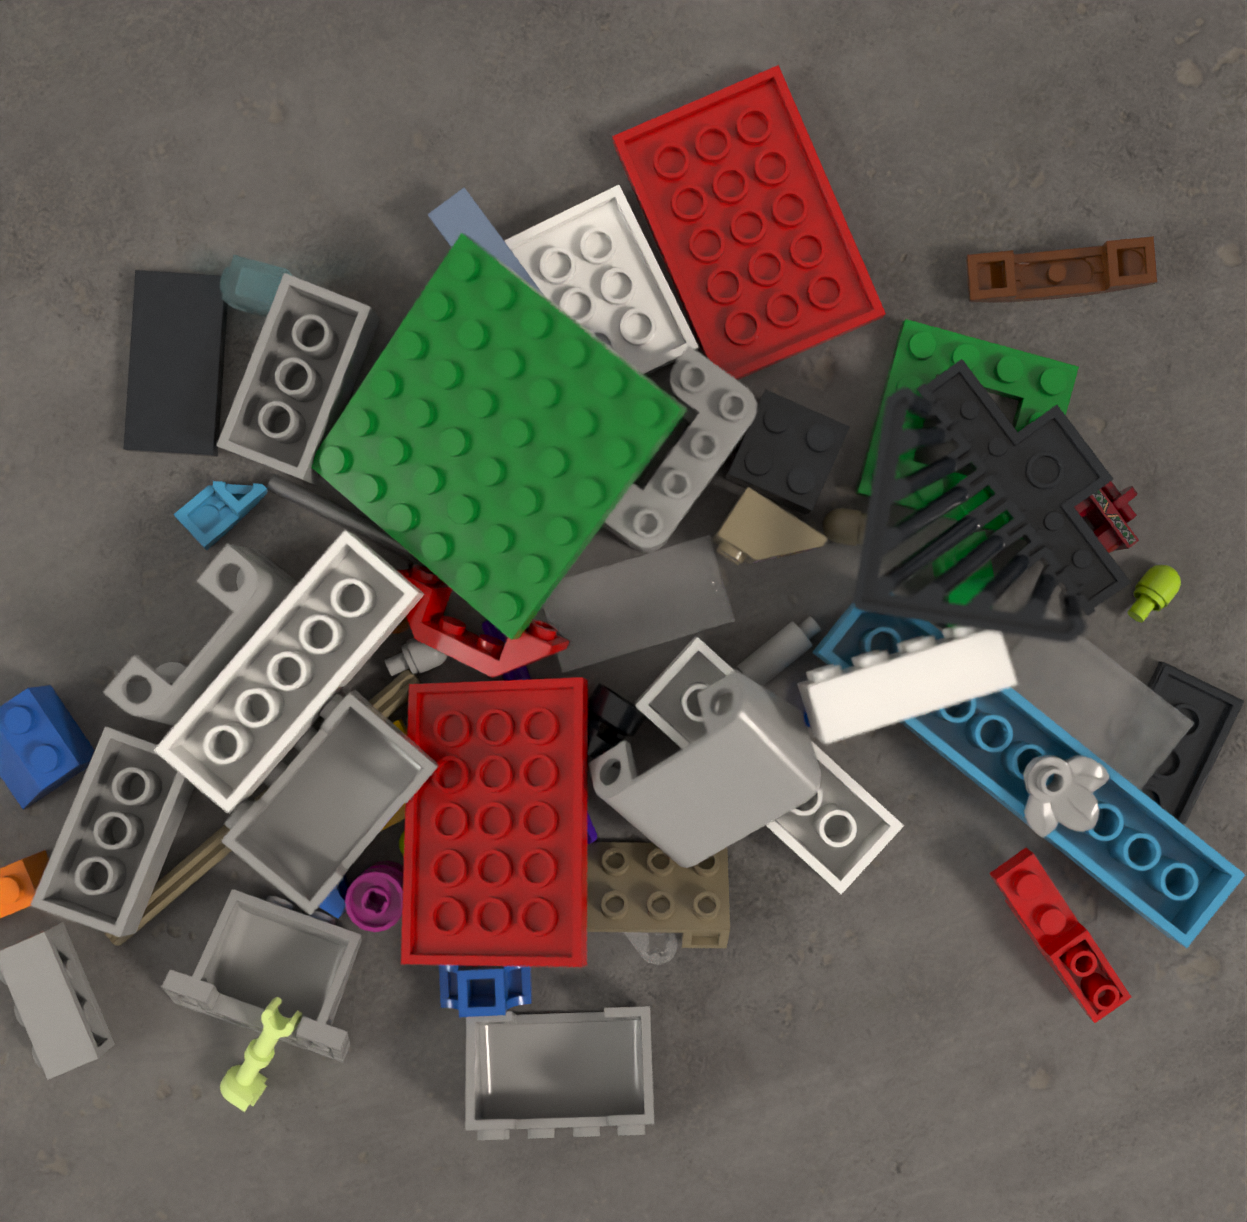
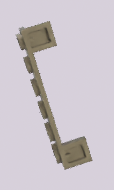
[587,842,730,948]

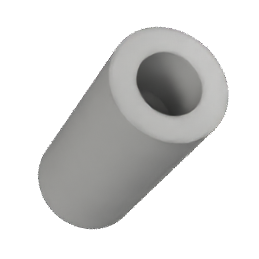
[736,616,821,687]

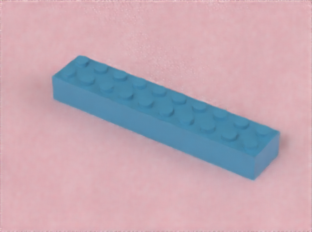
[812,593,1246,948]

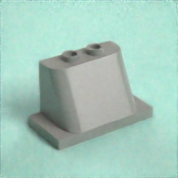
[162,889,362,1063]

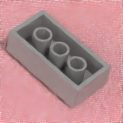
[216,273,380,485]
[30,727,195,937]

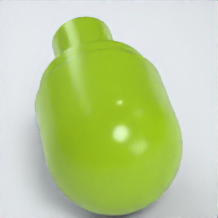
[1127,565,1181,623]

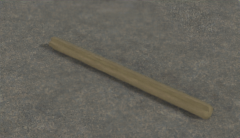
[104,669,422,946]

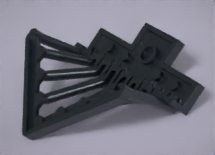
[853,359,1131,644]

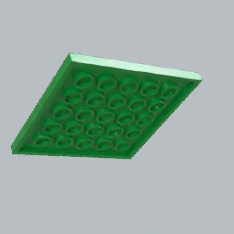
[311,233,687,640]

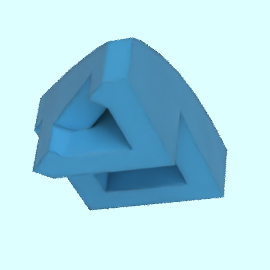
[174,481,268,551]

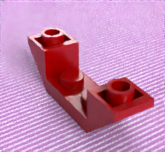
[397,565,570,678]

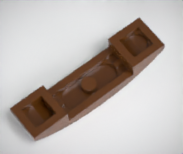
[966,236,1157,303]

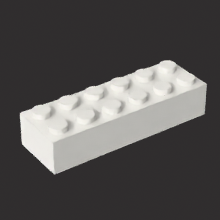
[154,530,424,813]
[635,636,904,894]

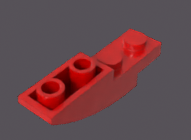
[989,847,1132,1023]

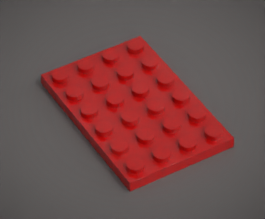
[612,65,886,380]
[401,677,588,967]

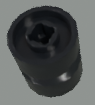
[588,683,647,767]

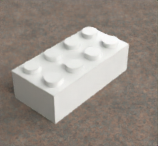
[797,625,1017,744]

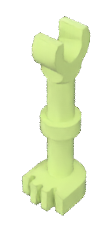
[220,997,302,1112]

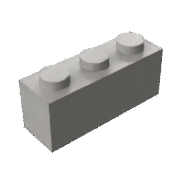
[0,922,115,1080]

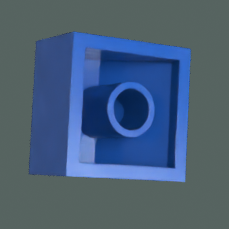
[0,685,95,810]

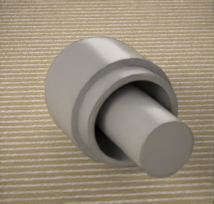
[385,638,447,676]

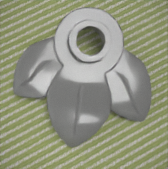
[1024,755,1109,838]

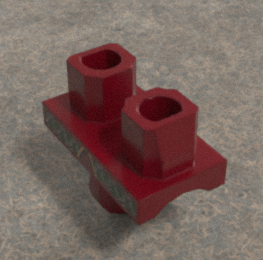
[1074,481,1139,553]

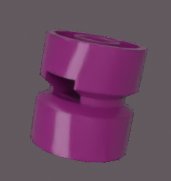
[345,860,404,932]

